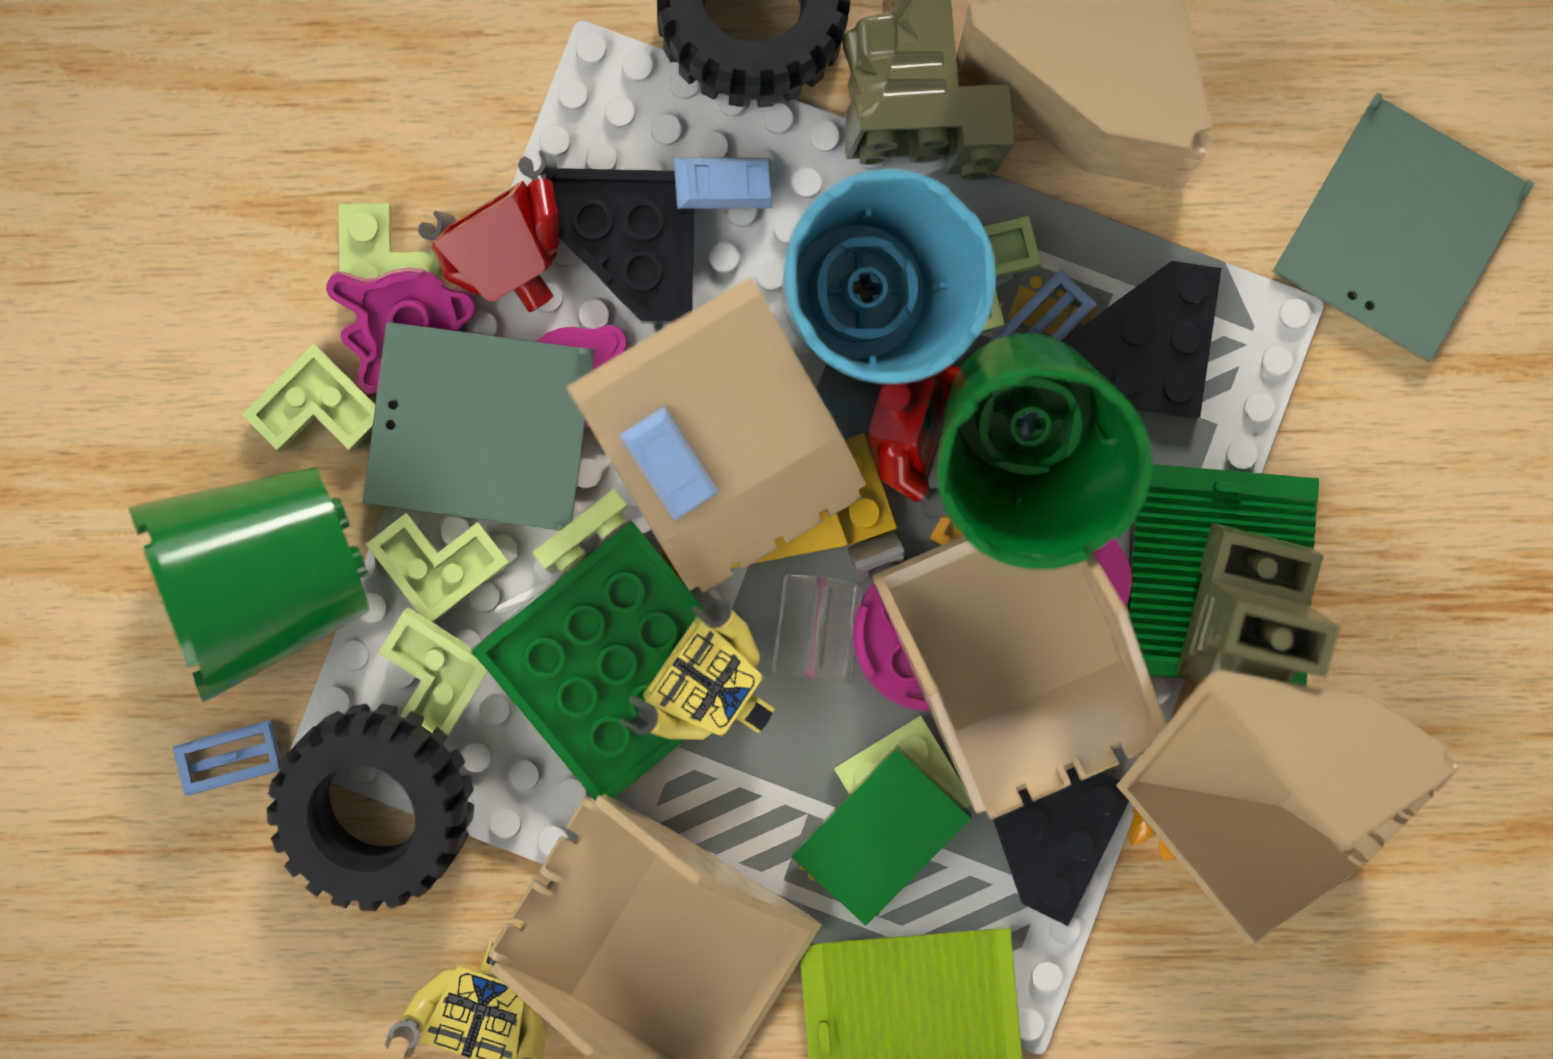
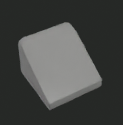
[848,532,906,583]

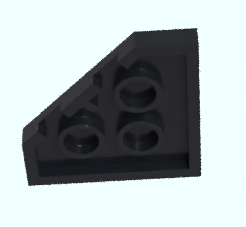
[550,168,695,324]
[1062,261,1222,419]
[993,767,1129,927]

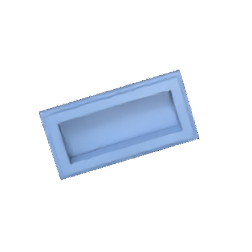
[673,158,772,209]
[619,406,719,521]

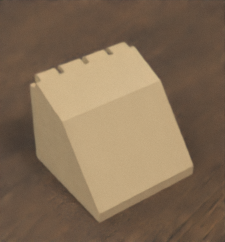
[957,0,1213,187]
[566,277,866,593]
[872,536,1166,820]
[1116,670,1458,947]
[488,794,822,1059]

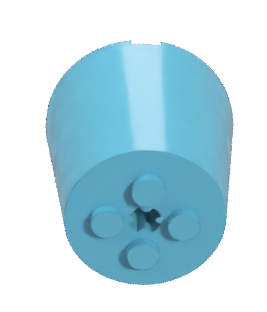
[782,169,996,384]

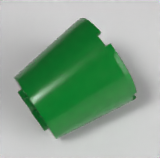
[937,333,1152,570]
[128,467,370,702]

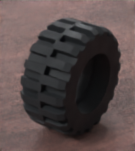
[657,0,851,108]
[266,704,475,911]

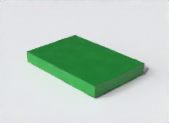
[791,745,972,926]

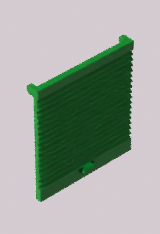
[1128,464,1319,686]

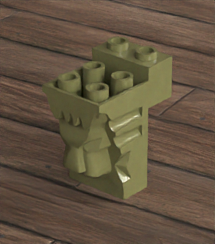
[842,0,1015,180]
[1175,523,1340,684]

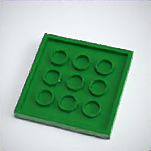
[471,519,705,800]

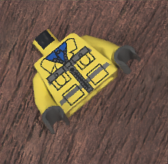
[620,589,775,740]
[385,941,547,1059]

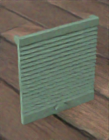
[1272,92,1534,363]
[363,322,595,531]

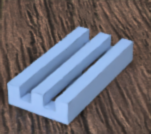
[990,269,1097,342]
[172,720,282,796]

